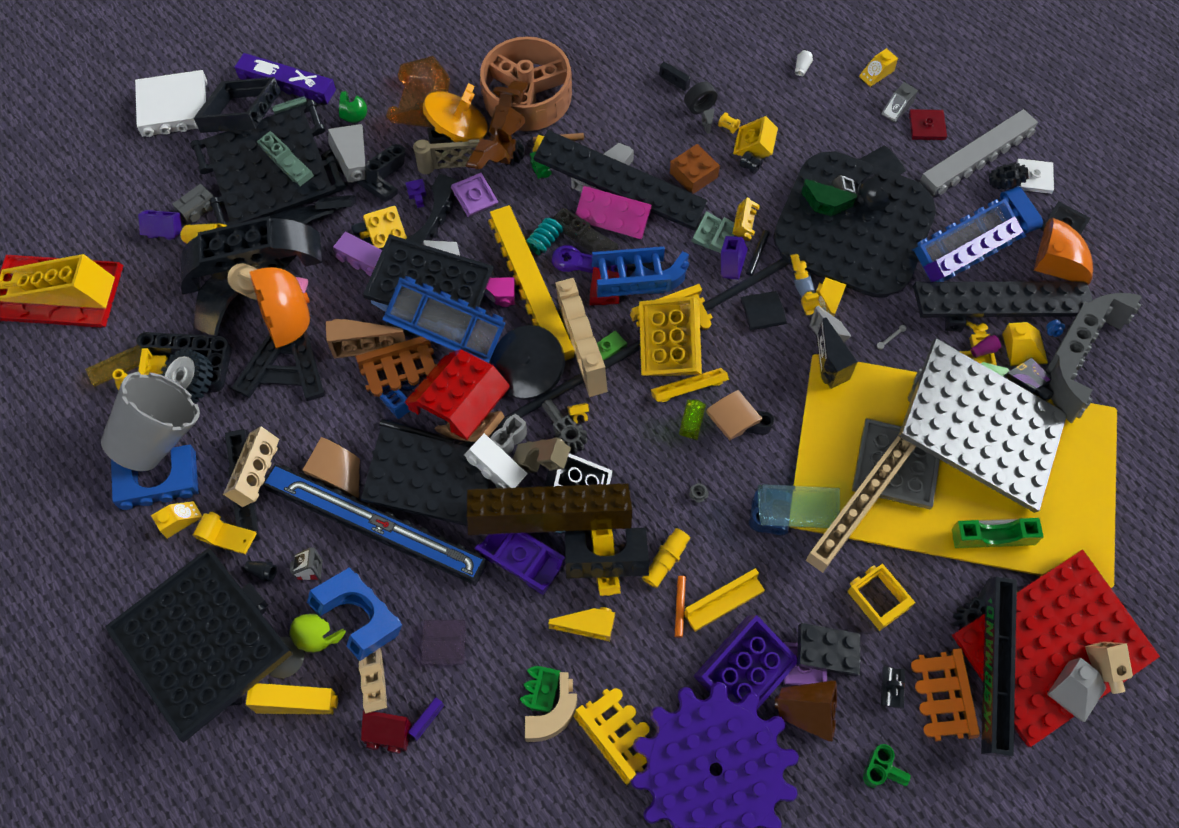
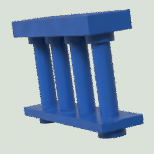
[592,246,672,297]

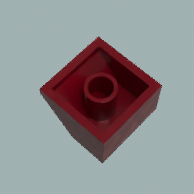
[361,710,412,754]

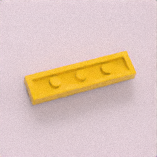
[651,368,729,402]

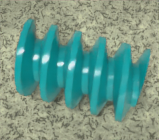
[526,218,563,256]

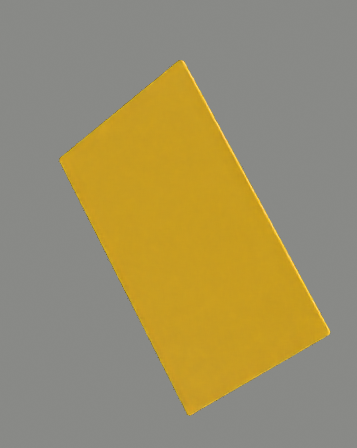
[788,354,1117,588]

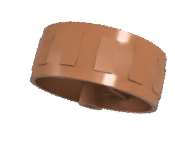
[480,37,572,131]

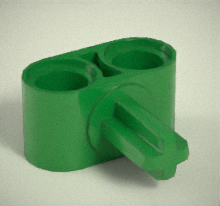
[863,744,911,788]

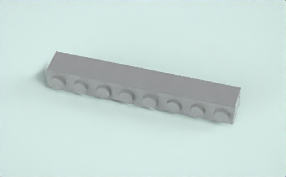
[919,109,1038,197]

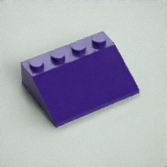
[693,615,797,710]

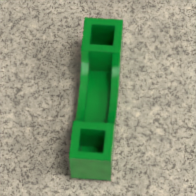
[951,518,1044,548]

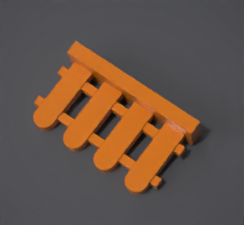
[911,648,980,741]

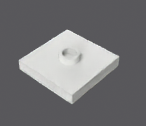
[1017,159,1054,194]

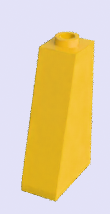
[246,683,338,714]

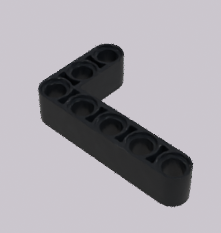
[136,332,232,392]

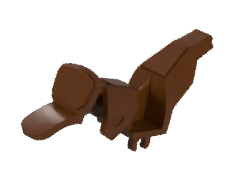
[466,81,528,169]

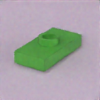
[597,330,627,360]

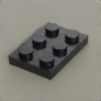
[797,623,860,676]

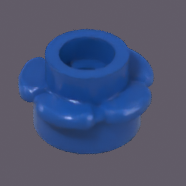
[1046,320,1065,337]

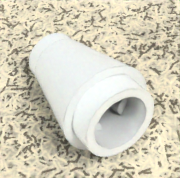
[795,50,813,77]

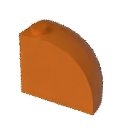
[1034,218,1093,285]
[249,267,310,348]

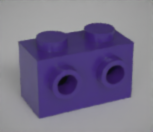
[138,210,182,240]

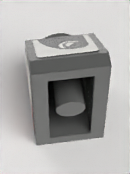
[881,82,918,123]
[290,548,323,580]

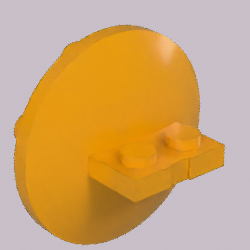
[423,83,488,142]

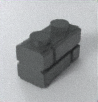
[172,184,213,224]

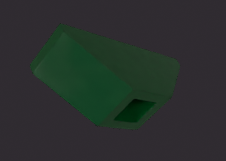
[801,179,858,216]

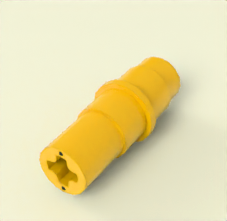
[642,528,690,588]

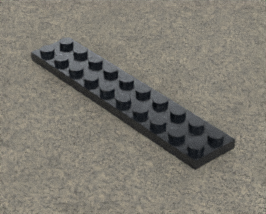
[533,130,707,230]
[913,281,1092,318]

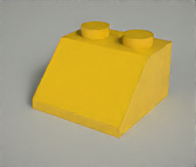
[733,116,778,159]

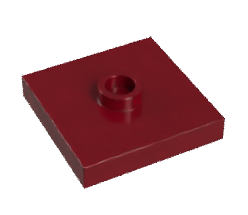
[909,109,947,140]

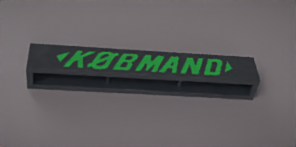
[981,576,1017,757]

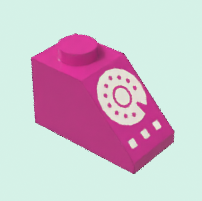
[484,277,515,307]

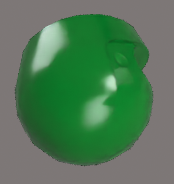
[339,91,367,123]

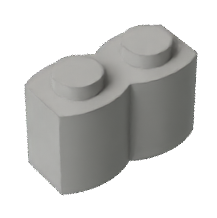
[490,414,527,455]

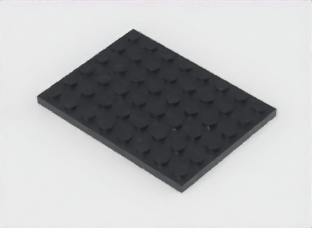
[105,548,293,743]

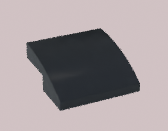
[859,145,906,175]
[741,291,787,330]

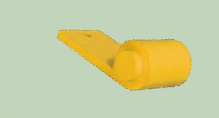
[192,512,257,555]

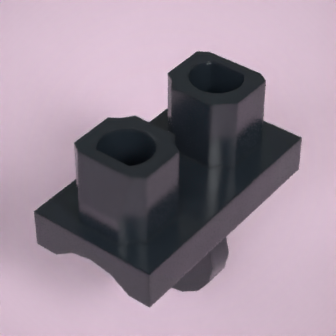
[881,666,905,709]

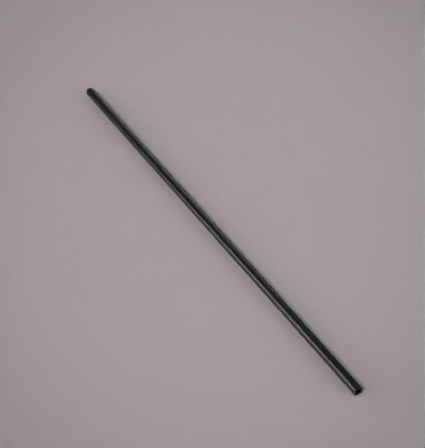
[457,258,789,447]

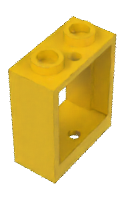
[848,563,916,631]

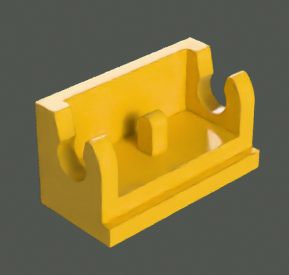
[732,197,760,241]

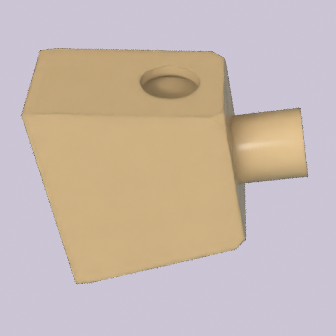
[1085,642,1133,694]

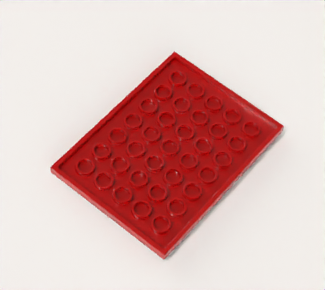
[952,549,1160,747]

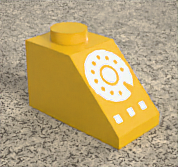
[859,48,898,87]
[816,277,846,316]
[151,501,202,538]

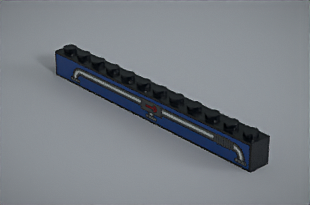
[263,464,487,586]

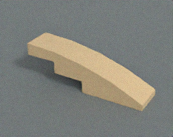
[359,648,387,713]

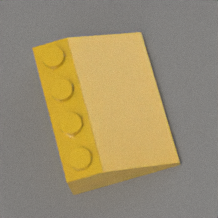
[639,296,702,376]

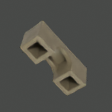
[513,438,571,473]

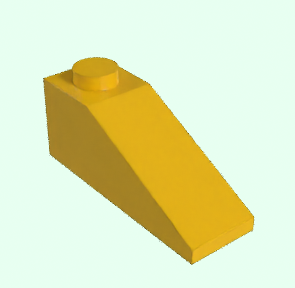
[548,607,615,642]

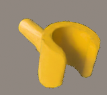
[966,320,988,334]

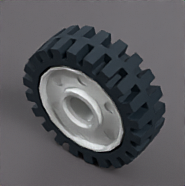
[159,349,213,403]

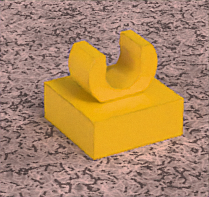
[567,403,589,424]

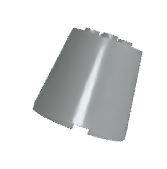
[101,372,200,471]

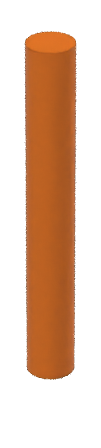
[675,576,686,638]

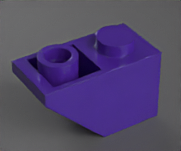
[721,236,748,280]

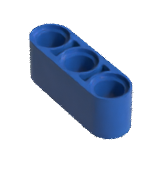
[1000,186,1043,234]

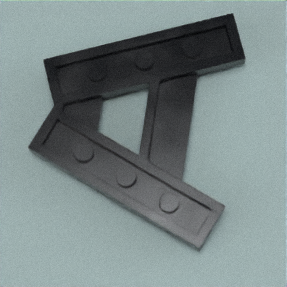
[232,331,325,401]

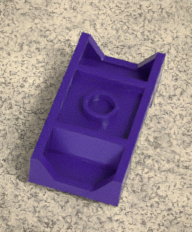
[475,533,566,595]

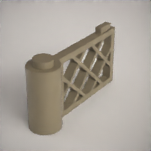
[413,139,486,174]

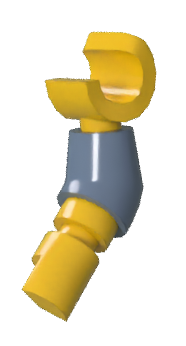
[790,254,822,315]

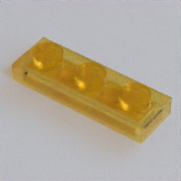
[86,345,142,387]

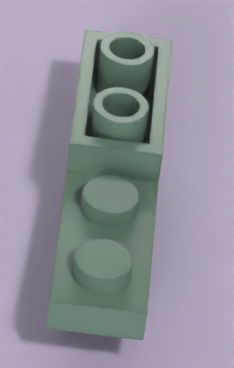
[257,131,314,186]

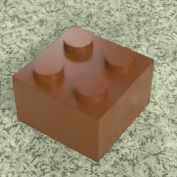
[670,144,720,194]

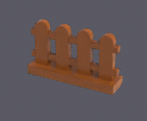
[356,336,437,397]

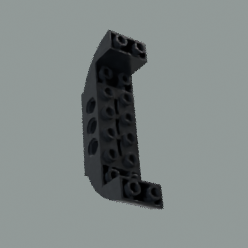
[180,216,322,295]

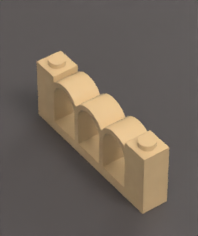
[555,278,608,397]

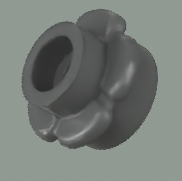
[689,483,709,503]

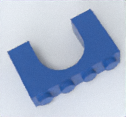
[111,444,199,510]
[307,567,402,661]

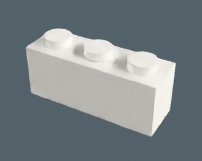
[464,433,528,488]

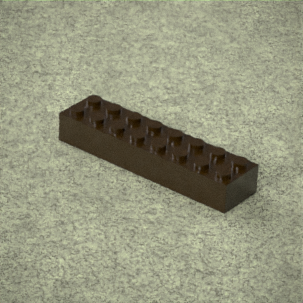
[467,483,632,535]

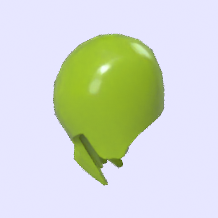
[290,614,346,652]

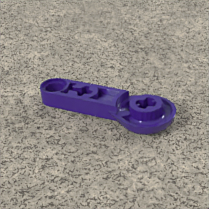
[552,245,627,273]

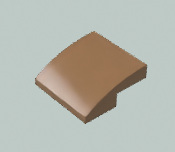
[705,390,762,441]

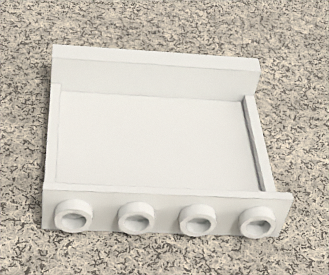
[135,70,207,137]

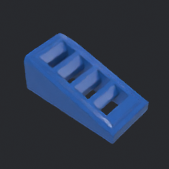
[379,385,410,419]

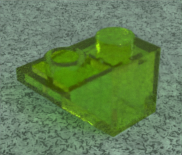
[679,399,706,440]

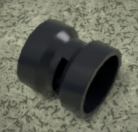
[739,151,763,174]

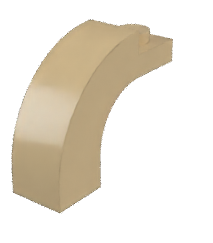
[525,672,577,742]

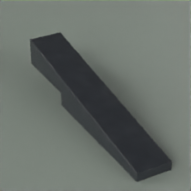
[225,429,260,542]

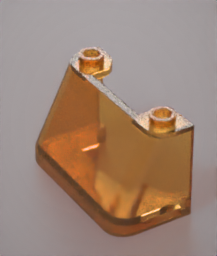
[386,56,450,128]

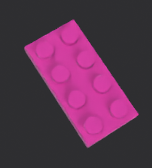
[574,186,652,239]

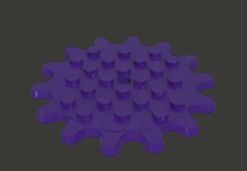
[631,682,799,828]

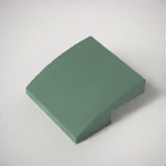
[272,96,307,114]
[691,211,734,253]

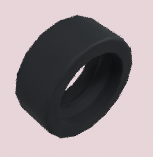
[684,81,718,114]

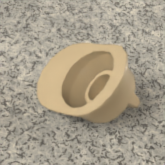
[227,263,257,300]

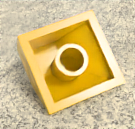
[1002,322,1048,366]

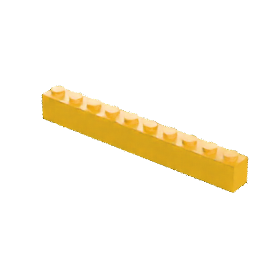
[488,205,575,361]

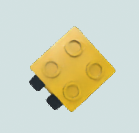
[351,206,407,248]

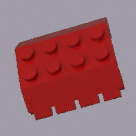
[405,349,510,440]

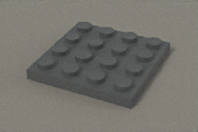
[852,418,940,510]

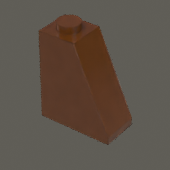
[775,680,837,742]

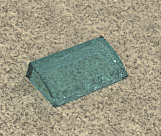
[758,484,840,528]

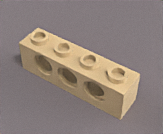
[223,426,279,507]

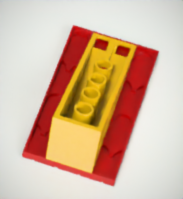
[0,254,124,327]

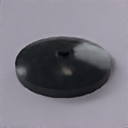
[491,325,565,400]

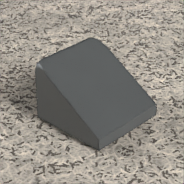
[701,108,715,134]
[832,175,856,194]

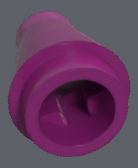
[970,335,1001,358]

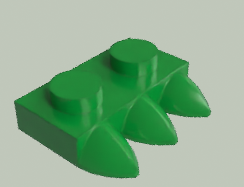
[520,666,561,713]

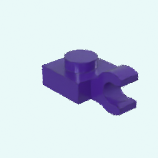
[405,179,427,208]

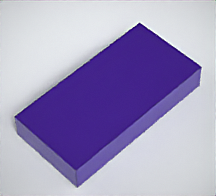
[409,698,444,741]

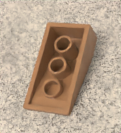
[326,319,406,358]

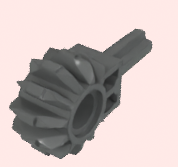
[542,400,587,454]

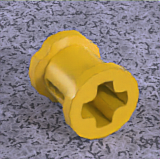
[718,112,740,134]

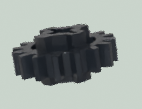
[989,163,1029,190]

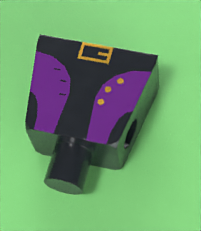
[1006,358,1054,402]

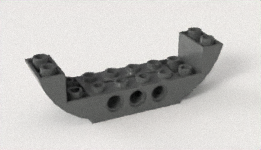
[1046,293,1142,423]

